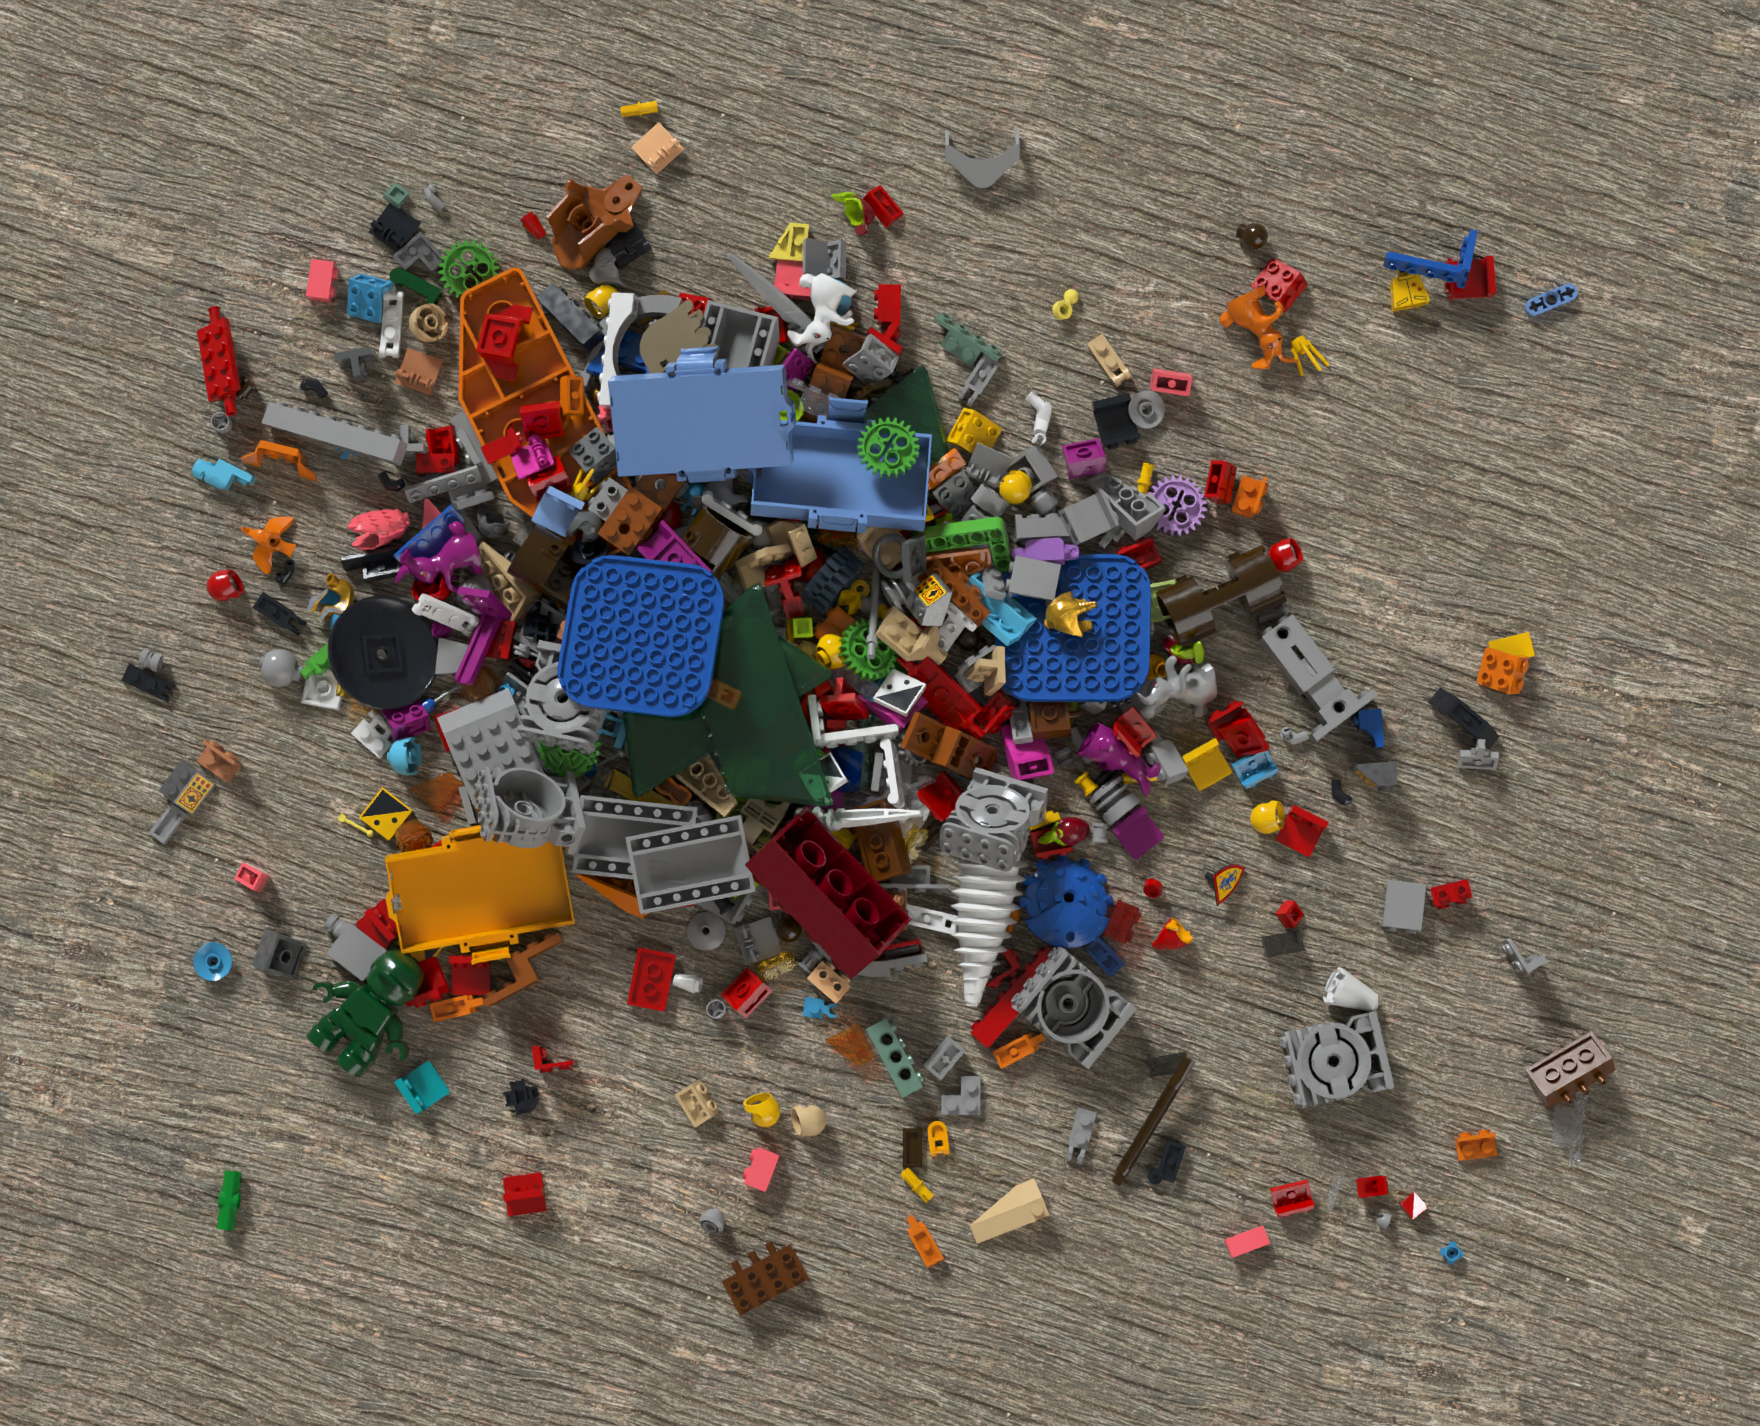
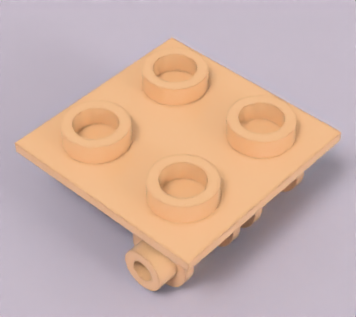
[631,122,684,175]

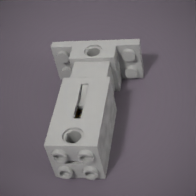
[1258,614,1378,744]

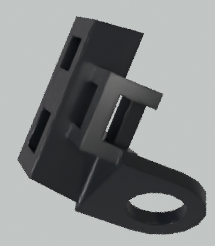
[523,601,558,643]
[503,1079,541,1116]

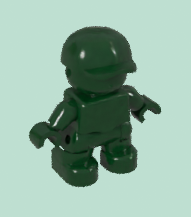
[306,950,424,1077]

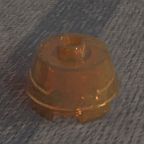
[461,667,499,703]
[395,819,433,853]

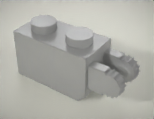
[1146,731,1189,786]

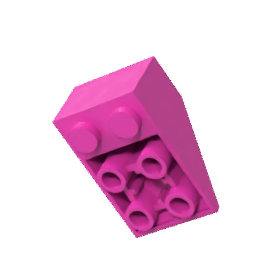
[1000,721,1054,781]

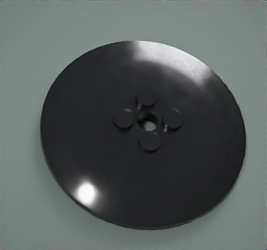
[328,596,438,710]

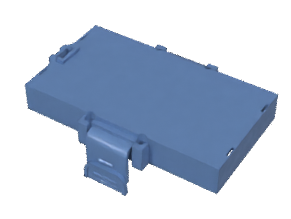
[608,346,796,483]
[748,396,932,533]

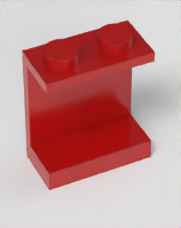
[1444,256,1496,300]

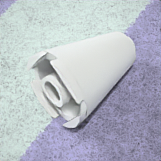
[1323,967,1380,1012]

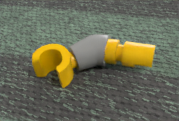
[838,590,889,620]

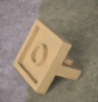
[966,646,1006,696]

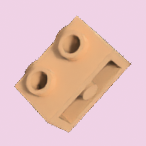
[807,961,851,1004]

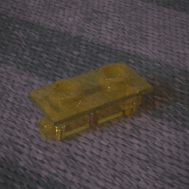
[905,824,929,865]
[756,951,797,982]

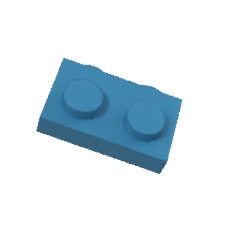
[1231,750,1279,789]

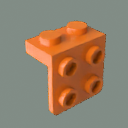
[1477,647,1529,694]

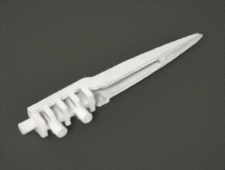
[786,806,921,831]

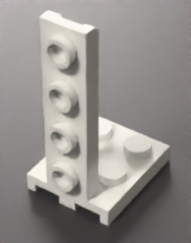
[916,599,978,663]
[808,695,899,749]

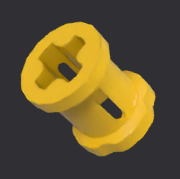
[1074,771,1099,797]

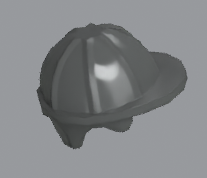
[476,506,511,540]

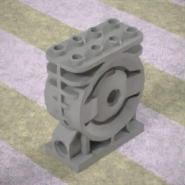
[517,640,607,755]
[473,766,586,854]
[940,767,1048,872]
[1011,947,1137,1069]
[1279,1011,1395,1109]

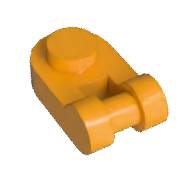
[928,1121,950,1157]

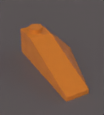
[917,547,991,583]
[577,873,647,919]

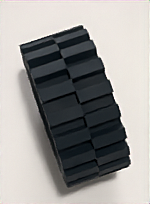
[800,546,866,615]

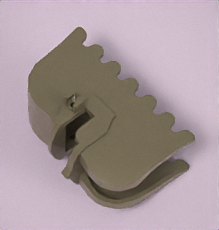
[640,299,719,374]

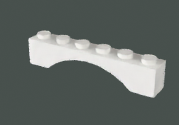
[597,293,639,409]

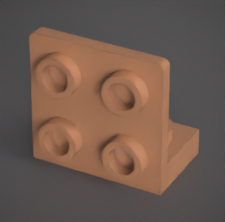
[197,740,242,783]

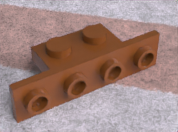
[925,560,991,627]

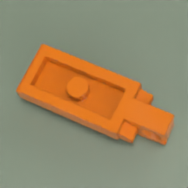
[928,448,966,490]
[429,995,485,1023]
[992,1033,1046,1069]
[906,1214,944,1268]

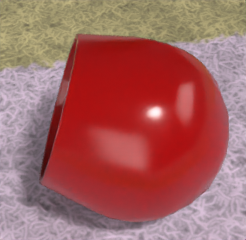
[1268,537,1303,572]
[206,569,244,601]

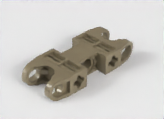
[740,783,791,859]

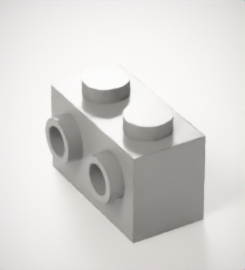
[588,477,628,522]

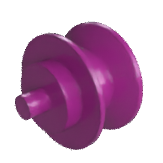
[431,621,451,639]

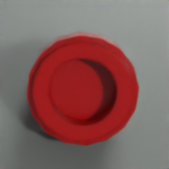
[1143,878,1163,898]

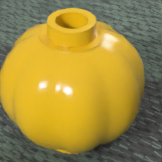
[815,634,845,669]

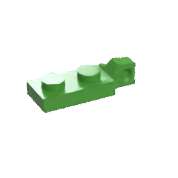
[300,643,330,680]

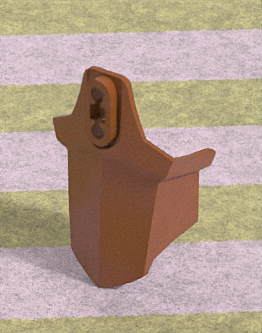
[546,175,643,269]

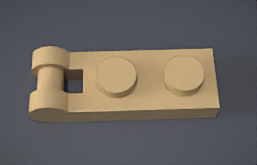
[1086,333,1132,388]

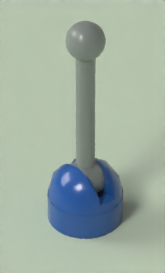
[420,683,463,715]
[585,749,625,778]

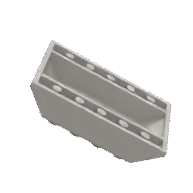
[700,300,780,368]
[437,688,544,815]
[572,795,697,885]
[625,815,756,914]

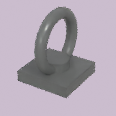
[872,534,927,582]

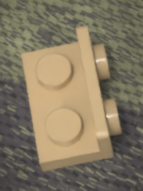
[675,1080,719,1128]

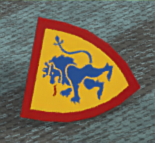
[1205,864,1245,906]

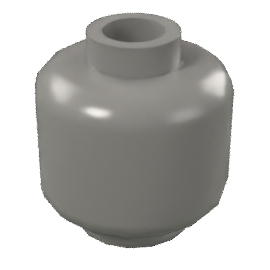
[1030,488,1058,516]

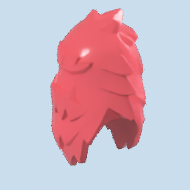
[347,509,410,550]

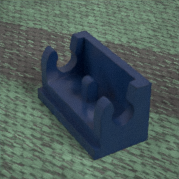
[1084,935,1126,978]

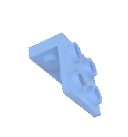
[531,486,585,537]

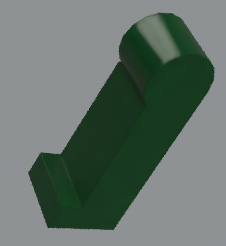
[389,268,443,305]

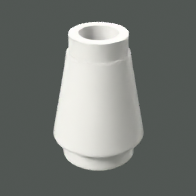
[673,974,703,994]

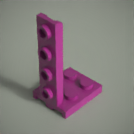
[455,586,512,686]

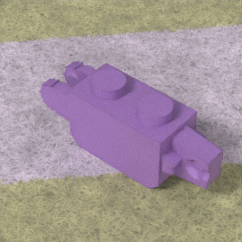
[1010,537,1079,565]

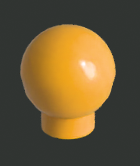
[1147,654,1167,680]

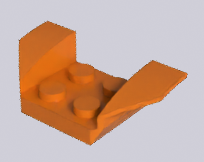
[241,440,318,481]

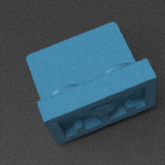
[347,273,393,323]

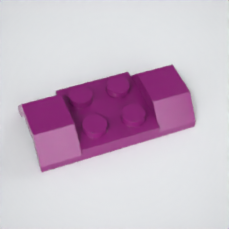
[636,520,713,573]

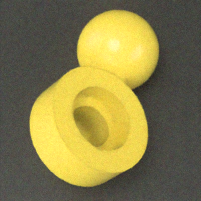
[1052,289,1079,320]

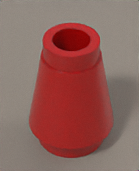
[520,211,547,240]

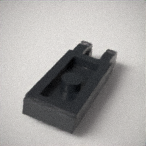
[252,592,307,636]

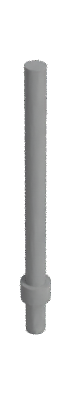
[866,562,880,659]

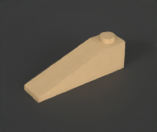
[478,542,542,621]
[670,743,738,818]
[970,1178,1049,1244]

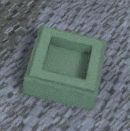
[383,183,410,209]

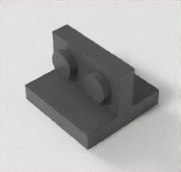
[334,346,378,383]

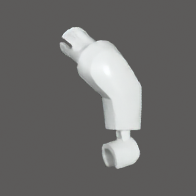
[1025,391,1052,446]

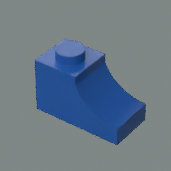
[1353,709,1384,749]

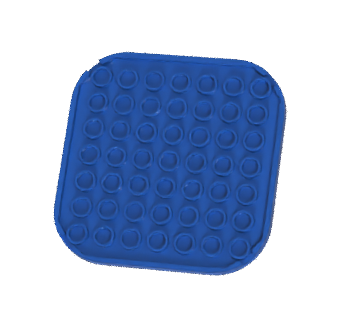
[995,554,1151,702]
[557,555,725,717]

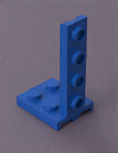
[1383,229,1478,289]

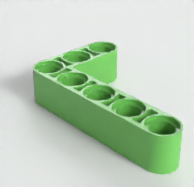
[912,517,1011,572]

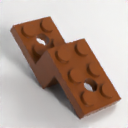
[801,324,866,423]
[597,473,687,556]
[900,711,999,780]
[483,932,565,1007]

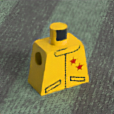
[1390,270,1430,312]

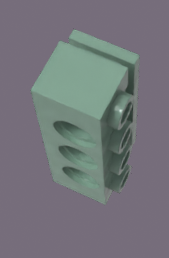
[866,1018,924,1098]

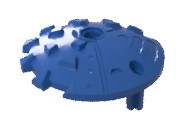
[1019,854,1113,949]

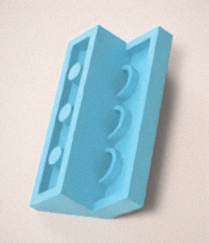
[969,571,1037,646]

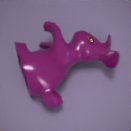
[395,521,483,592]
[1076,723,1161,796]

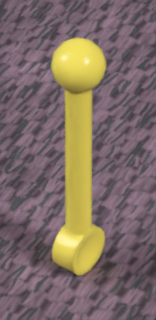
[338,814,374,837]

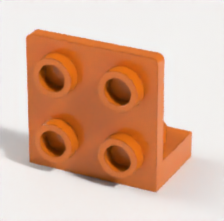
[1231,475,1269,519]

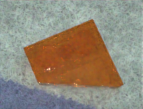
[816,525,858,550]
[410,772,464,813]
[825,1023,876,1067]

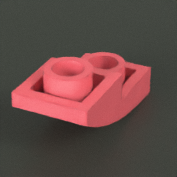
[1224,1225,1271,1258]

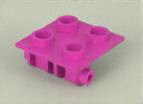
[510,434,555,480]

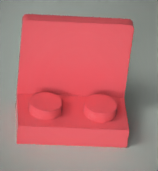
[774,260,811,301]

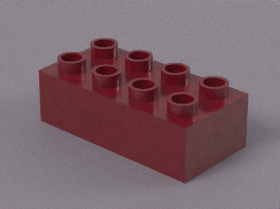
[745,806,912,979]

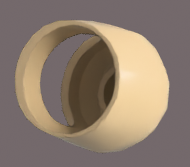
[791,1105,826,1137]

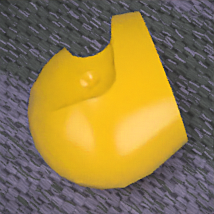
[584,284,618,319]
[999,470,1032,504]
[1250,800,1285,834]
[743,1093,781,1128]

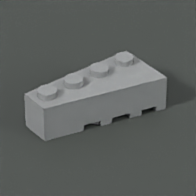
[1014,513,1089,546]

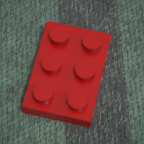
[627,947,676,1012]

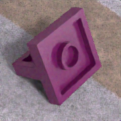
[1062,438,1107,479]

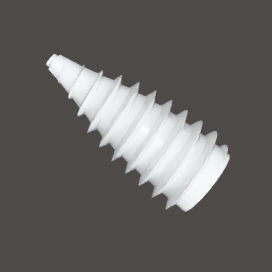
[950,854,1028,1007]

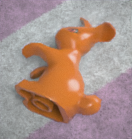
[1219,285,1299,370]

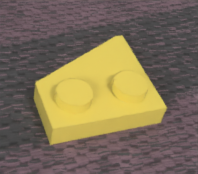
[769,222,809,262]

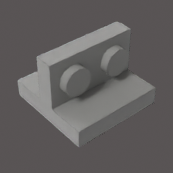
[400,425,428,458]

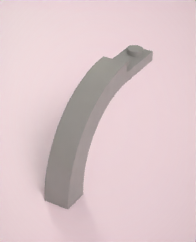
[580,295,685,390]
[810,940,927,977]

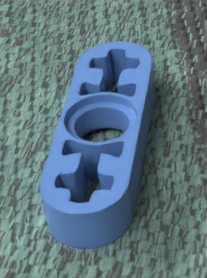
[1524,284,1578,317]

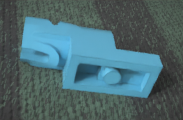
[191,458,256,490]

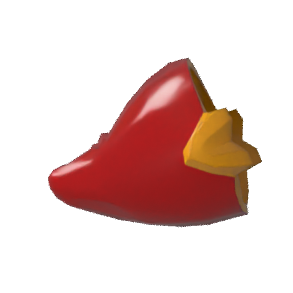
[1151,917,1193,950]

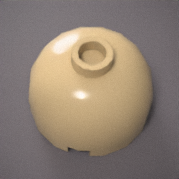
[409,303,448,342]

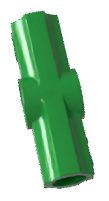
[217,1170,242,1231]

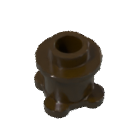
[236,376,258,400]

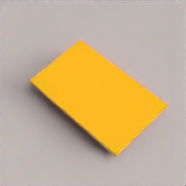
[1488,632,1535,657]

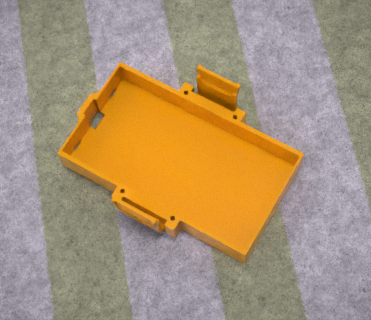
[385,825,575,965]

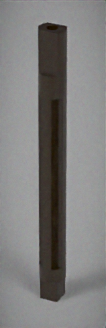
[1111,1056,1195,1186]

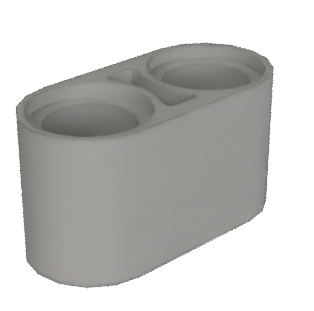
[971,483,1010,517]

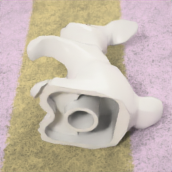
[788,273,857,364]

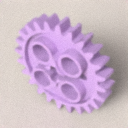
[1148,475,1207,537]

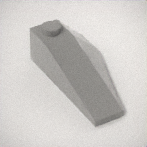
[1087,472,1166,541]

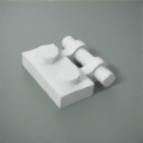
[351,709,392,759]

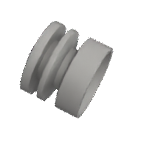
[880,568,920,614]
[1089,776,1141,826]

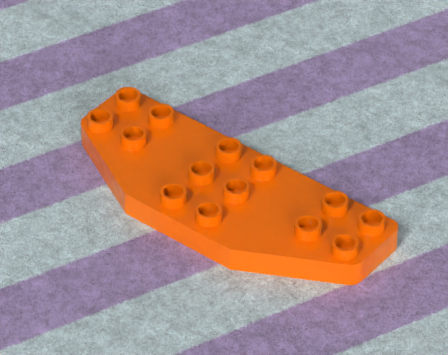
[458,267,654,556]

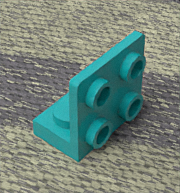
[394,1061,450,1114]

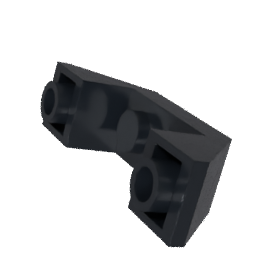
[1428,688,1500,749]

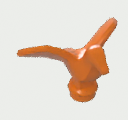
[241,517,296,575]

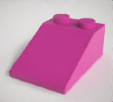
[858,693,928,735]

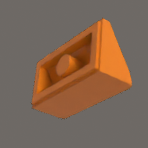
[560,375,584,416]

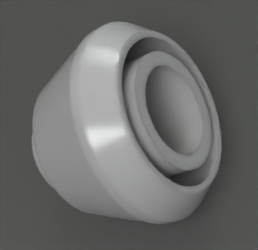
[699,1208,725,1234]

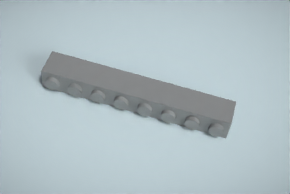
[262,401,408,466]

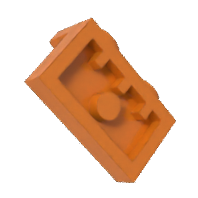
[1454,1129,1497,1161]

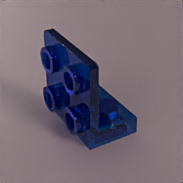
[830,745,864,793]

